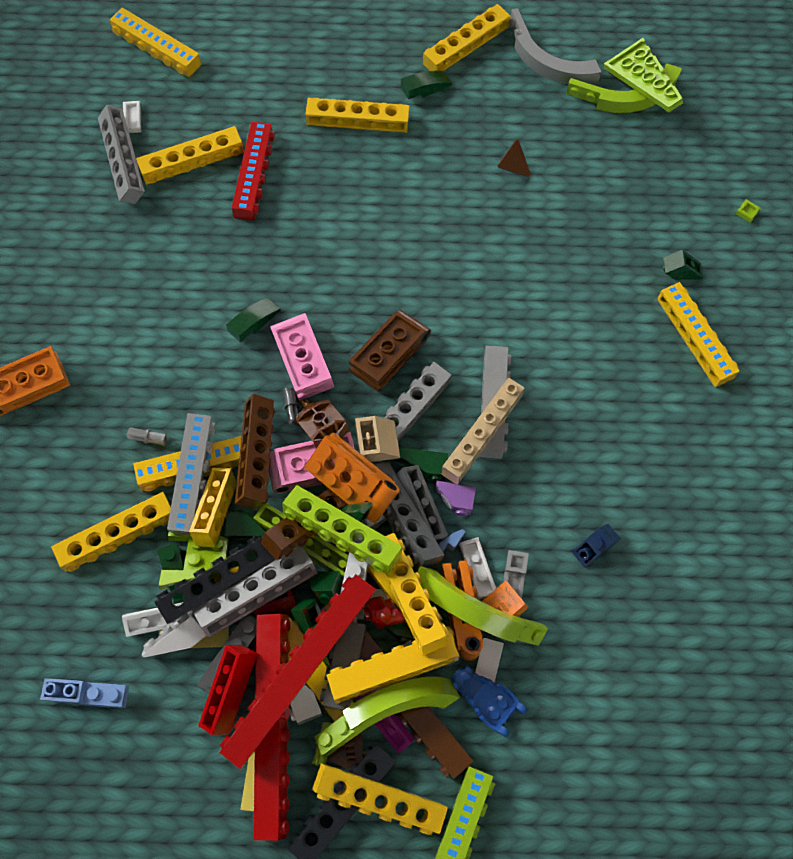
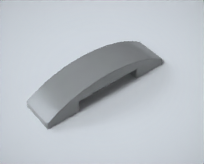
[503,550,529,617]

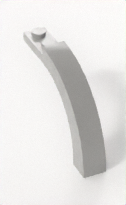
[509,8,601,84]

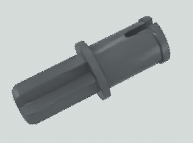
[283,388,299,425]

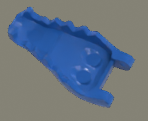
[451,666,528,738]

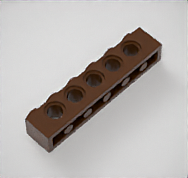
[235,393,275,510]
[261,475,351,561]

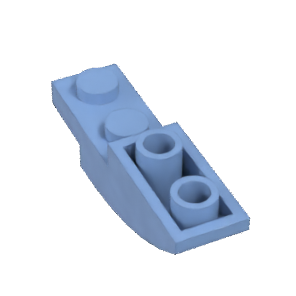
[40,678,129,708]

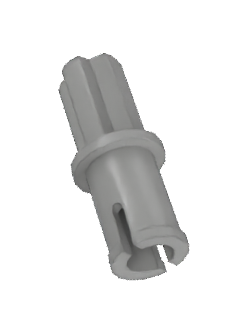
[127,427,167,446]

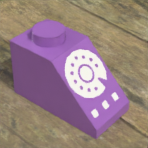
[435,481,476,517]

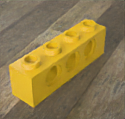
[189,468,237,547]

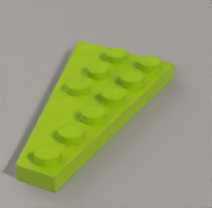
[604,38,683,112]

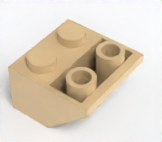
[355,416,400,462]

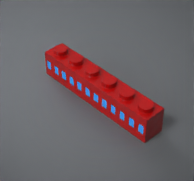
[232,121,275,220]

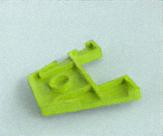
[159,532,229,590]

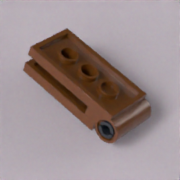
[349,310,431,392]

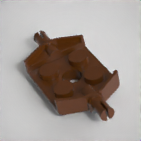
[295,398,350,448]

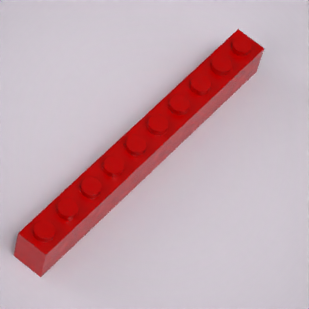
[219,574,376,769]
[253,614,291,841]

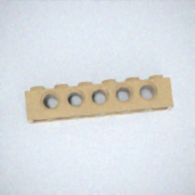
[441,377,525,485]

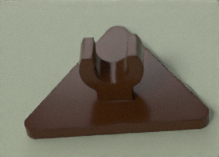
[497,140,531,177]
[327,732,366,773]

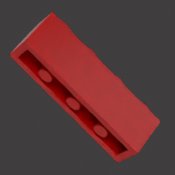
[198,645,257,735]

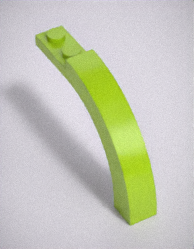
[566,63,682,113]
[417,566,548,646]
[315,677,460,757]

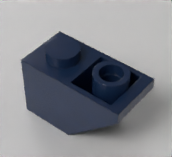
[572,524,621,568]

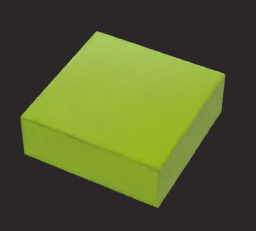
[736,199,761,223]

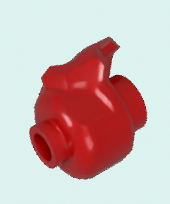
[363,596,406,629]

